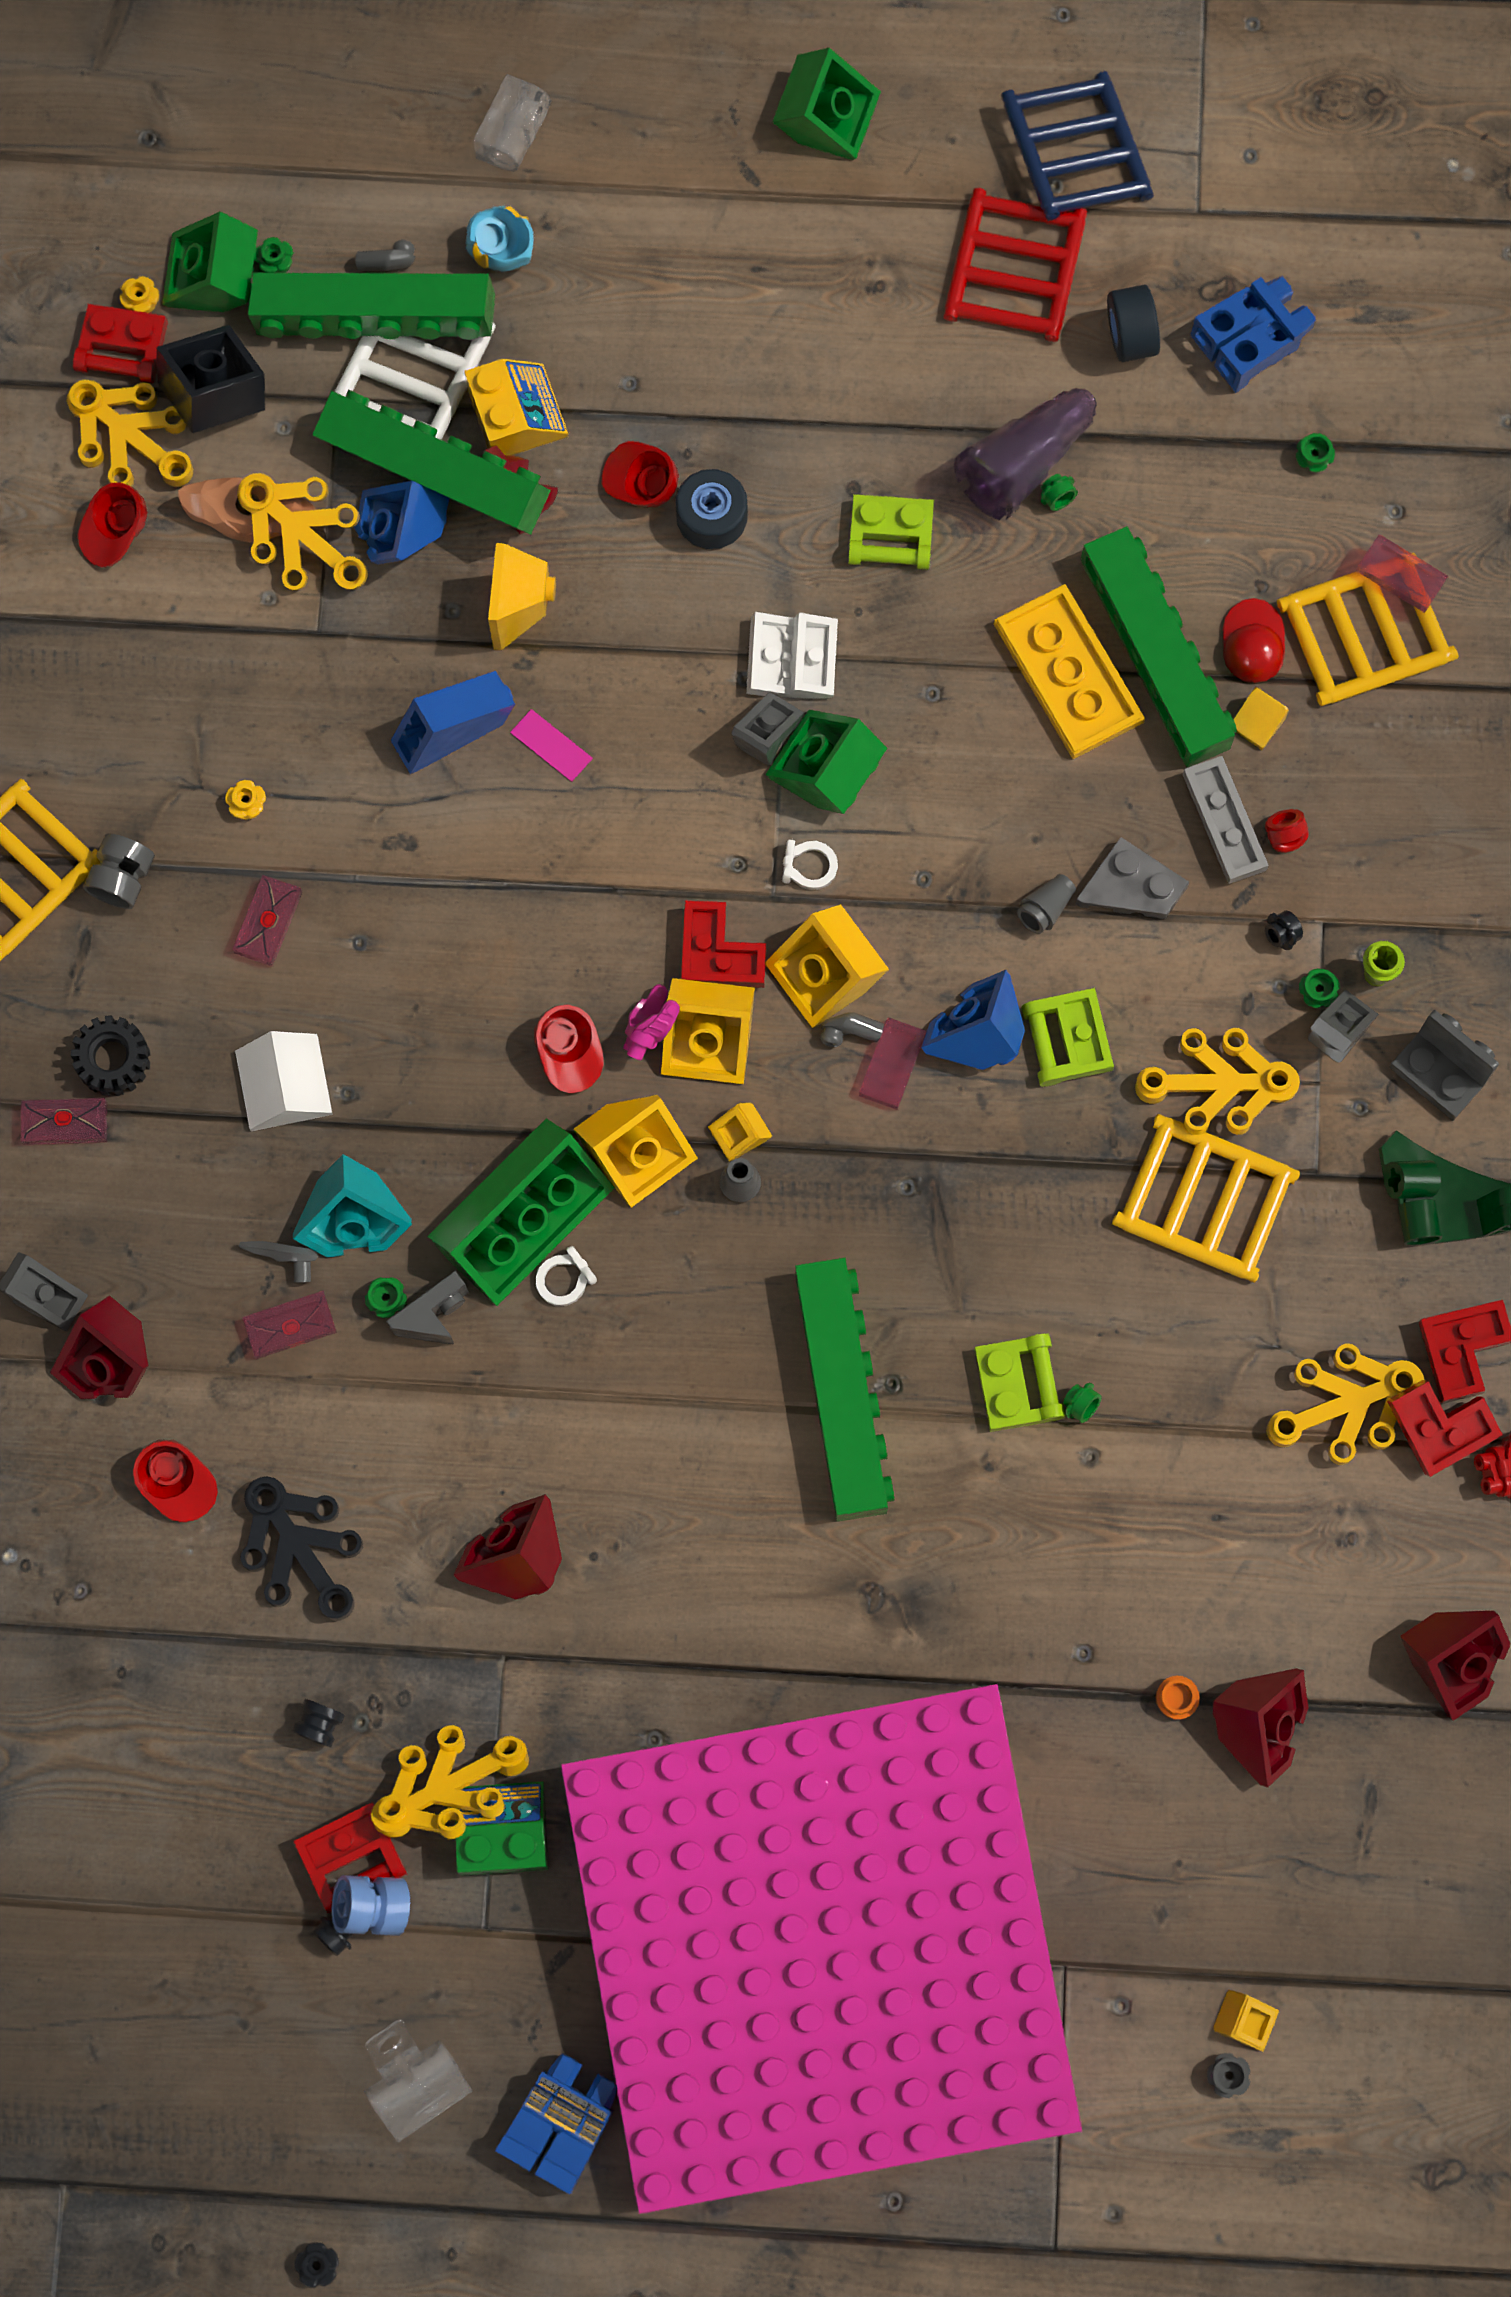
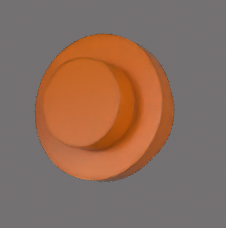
[1156,1676,1200,1720]

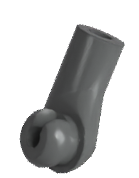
[355,240,415,272]
[820,1012,884,1047]

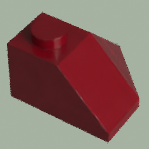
[50,1295,149,1399]
[454,1494,562,1600]
[1400,1610,1511,1721]
[1213,1668,1309,1787]

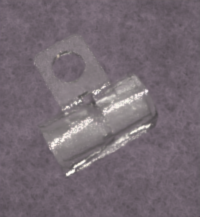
[473,74,552,171]
[364,2019,473,2142]

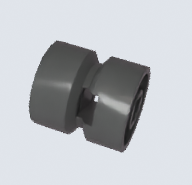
[83,834,155,909]

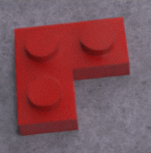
[681,900,766,988]
[1418,1300,1511,1403]
[1387,1380,1503,1477]

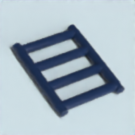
[1001,71,1154,221]

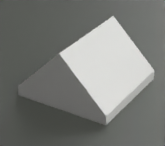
[235,1031,333,1131]

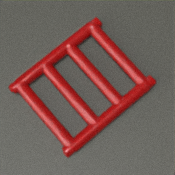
[943,188,1087,342]

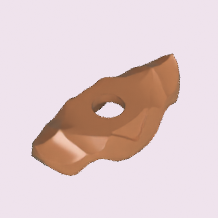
[178,477,317,543]

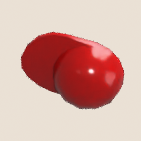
[602,441,679,508]
[78,482,148,568]
[1223,598,1285,683]
[534,1004,604,1094]
[133,1439,218,1522]

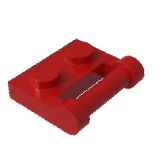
[73,303,168,384]
[294,1802,407,1914]

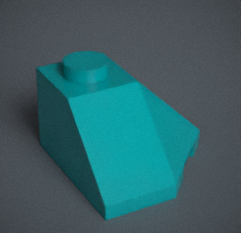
[293,1154,412,1257]

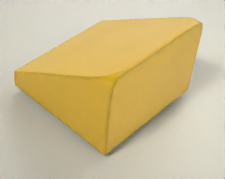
[1234,687,1289,750]
[708,1103,772,1162]
[1213,1990,1279,2052]

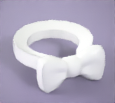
[782,839,838,890]
[536,1246,597,1306]

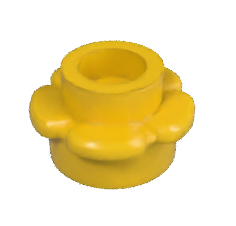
[120,276,159,313]
[225,780,266,820]

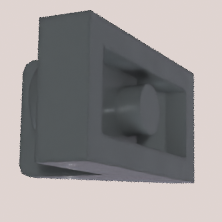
[731,692,804,766]
[1308,990,1379,1063]
[0,1252,88,1332]
[387,1271,469,1344]

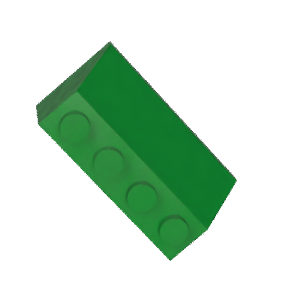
[427,1118,615,1306]

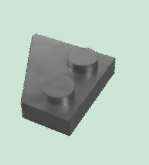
[1076,837,1189,919]

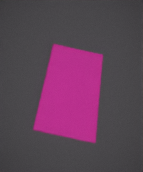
[510,709,593,782]

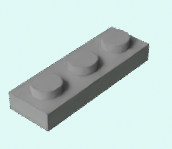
[1182,756,1269,884]

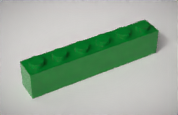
[248,273,496,340]
[312,389,551,535]
[1081,526,1237,768]
[795,1257,895,1522]

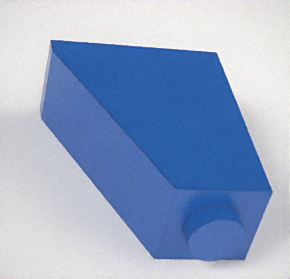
[391,671,515,774]

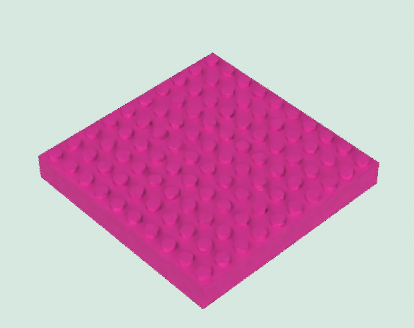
[561,1684,1082,2214]

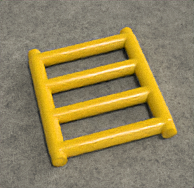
[1276,553,1459,706]
[0,779,100,961]
[1112,1114,1300,1283]

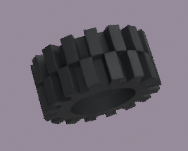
[71,1015,151,1096]

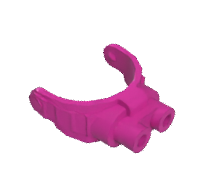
[623,984,680,1060]

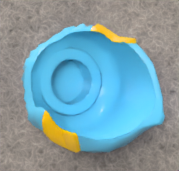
[466,205,534,272]

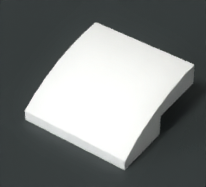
[746,612,838,699]

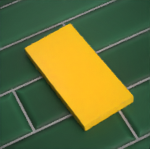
[994,584,1145,759]

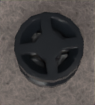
[291,1699,345,1748]

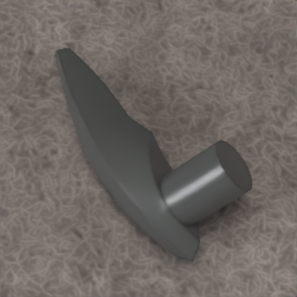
[239,1241,318,1282]

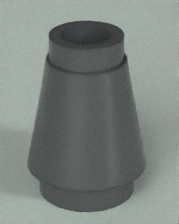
[1017,874,1076,934]
[719,1158,761,1202]

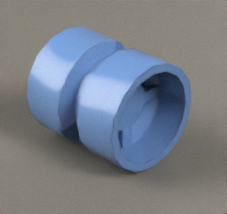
[332,1875,410,1936]

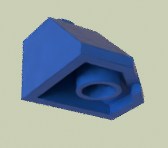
[355,481,449,565]
[921,970,1025,1070]

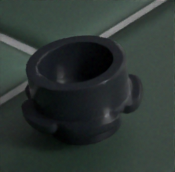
[1265,910,1303,950]
[313,1916,353,1956]
[295,2242,339,2288]

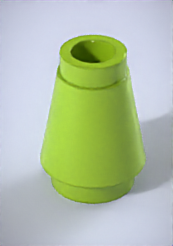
[1363,941,1405,986]

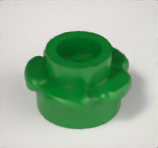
[255,237,294,273]
[1296,433,1335,472]
[1040,474,1078,511]
[1299,968,1340,1008]
[365,1277,407,1318]
[1063,1383,1102,1423]

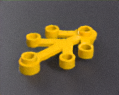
[67,380,193,487]
[237,473,368,591]
[1135,1028,1300,1135]
[1266,1344,1424,1465]
[371,1725,529,1839]

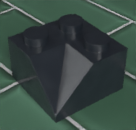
[156,325,265,434]

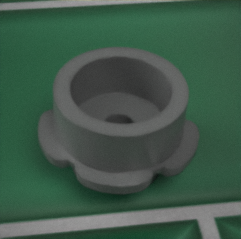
[1207,2053,1251,2098]

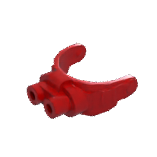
[1474,1433,1511,1499]

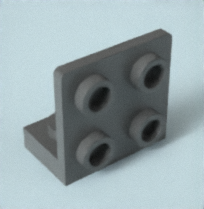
[1389,1010,1499,1121]

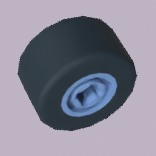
[1107,285,1160,362]
[675,469,748,549]

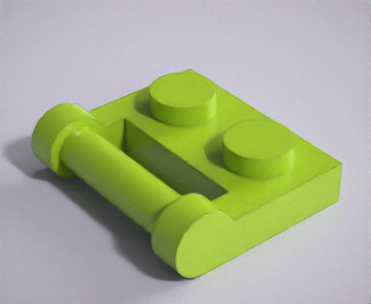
[848,494,934,570]
[1021,988,1114,1087]
[974,1333,1066,1432]

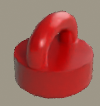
[1265,809,1309,853]

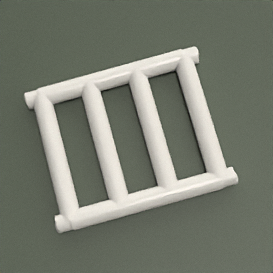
[335,323,496,440]

